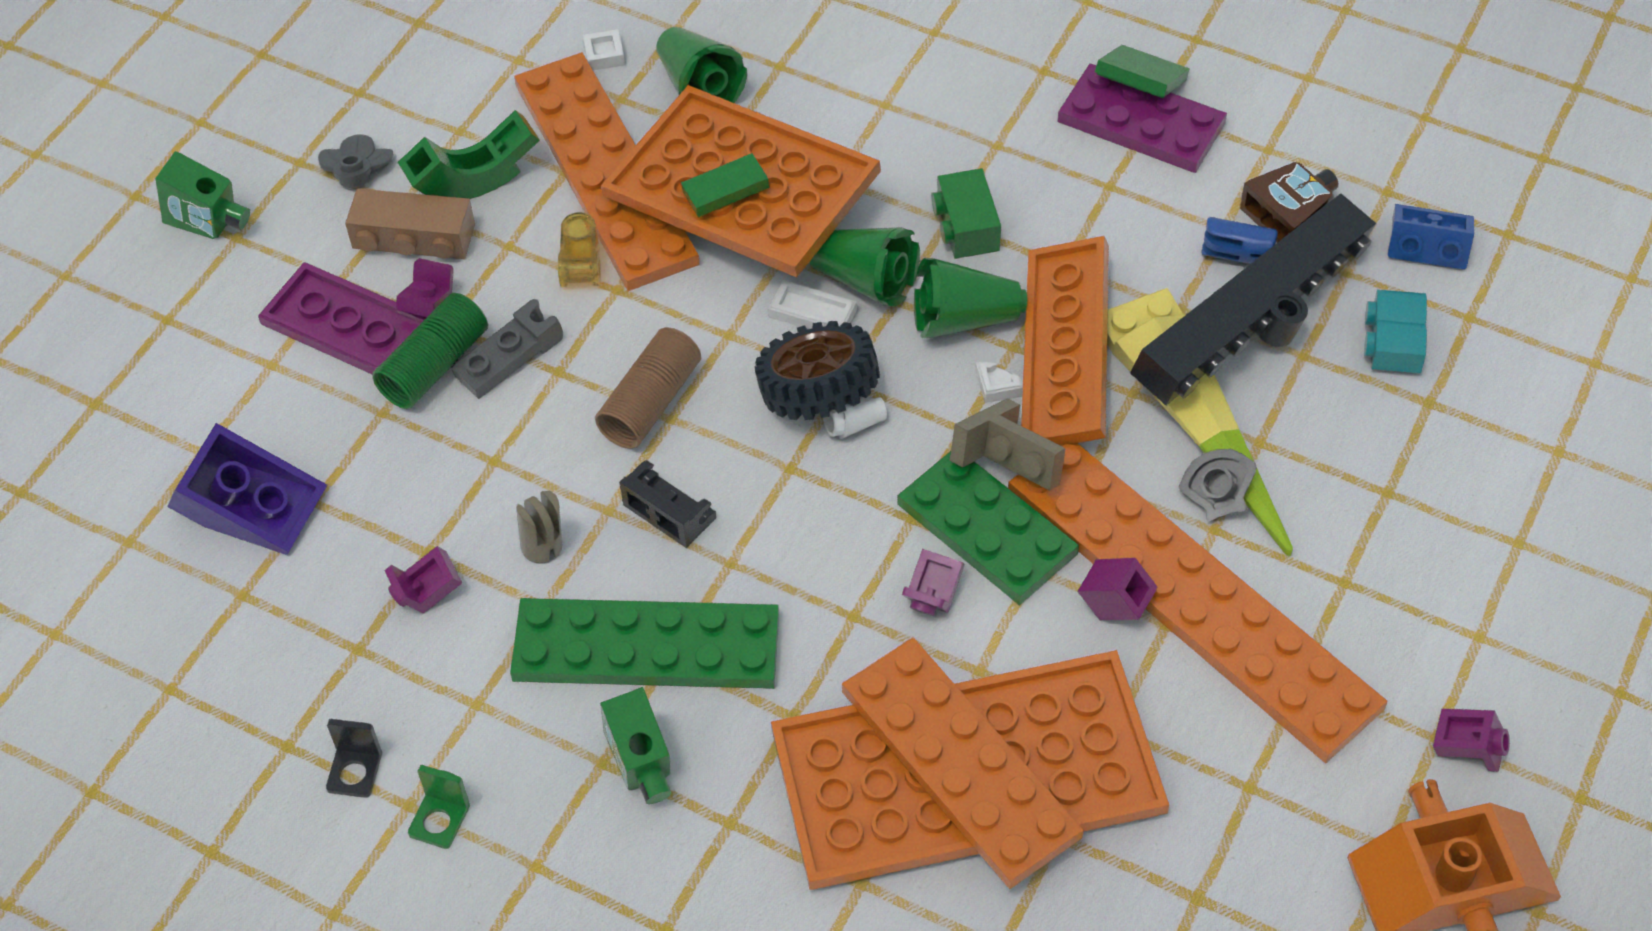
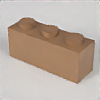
[345,188,475,259]

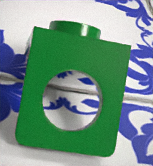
[408,765,470,849]

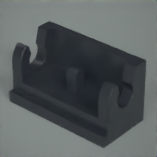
[619,460,716,548]

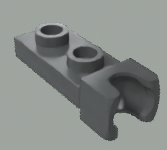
[451,299,563,399]

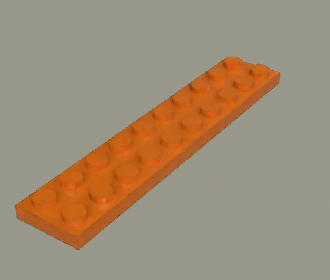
[1008,443,1388,764]

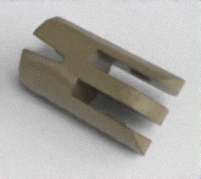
[516,491,562,563]

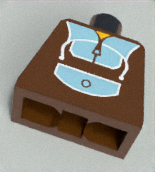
[1240,162,1339,243]

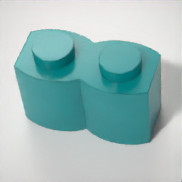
[1364,289,1427,373]

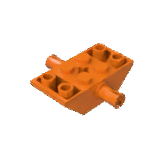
[1347,779,1561,931]

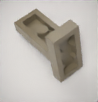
[950,398,1066,490]

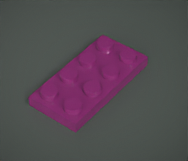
[1057,63,1227,173]

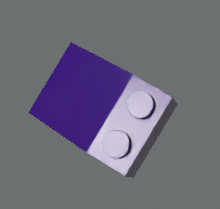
[167,423,327,555]

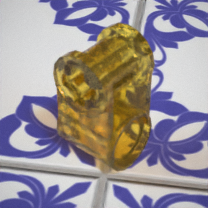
[558,212,601,288]

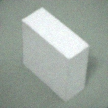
[582,29,625,70]

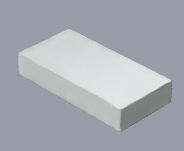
[768,280,857,329]

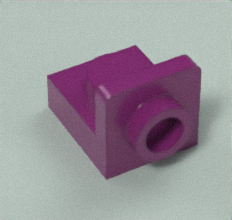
[396,258,453,317]
[1433,708,1510,772]

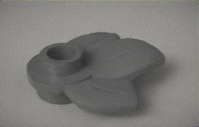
[318,134,393,188]

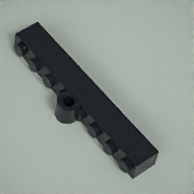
[1130,193,1376,406]

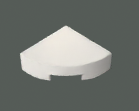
[975,362,1023,403]

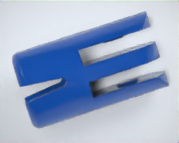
[1201,217,1278,264]

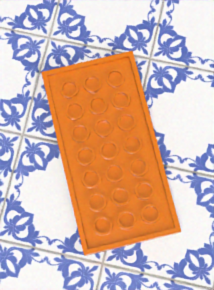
[771,650,1169,890]

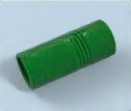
[372,293,488,409]

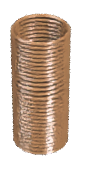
[595,327,702,449]

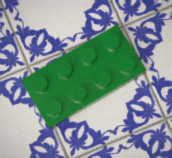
[897,451,1079,606]

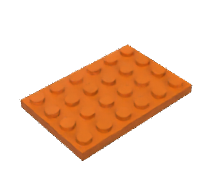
[601,85,881,278]

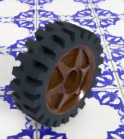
[754,321,880,420]

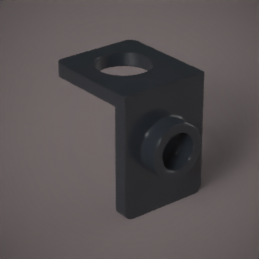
[326,719,382,798]

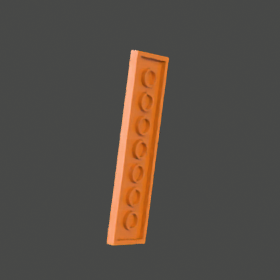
[514,52,700,291]

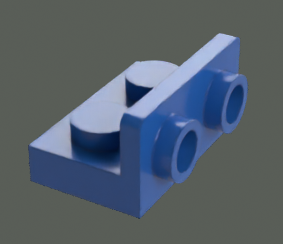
[1387,204,1475,269]

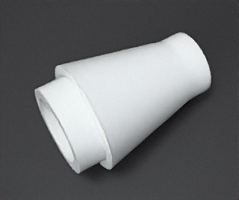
[823,397,887,439]

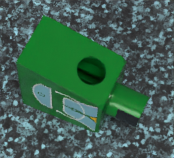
[155,151,250,239]
[600,687,672,804]

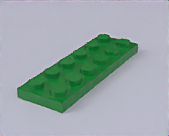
[510,598,779,689]

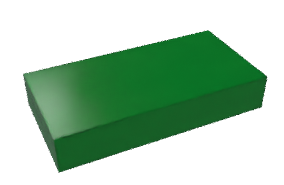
[681,153,770,217]

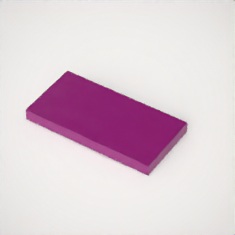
[258,262,427,374]

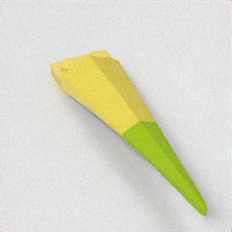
[1107,288,1293,556]

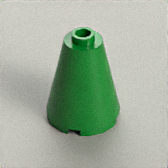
[656,27,748,103]
[809,227,920,307]
[914,258,1027,338]

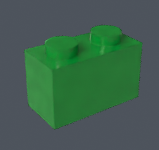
[931,168,1001,259]

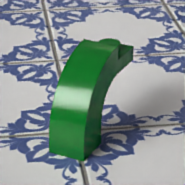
[397,110,540,199]

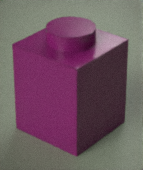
[1077,558,1158,620]

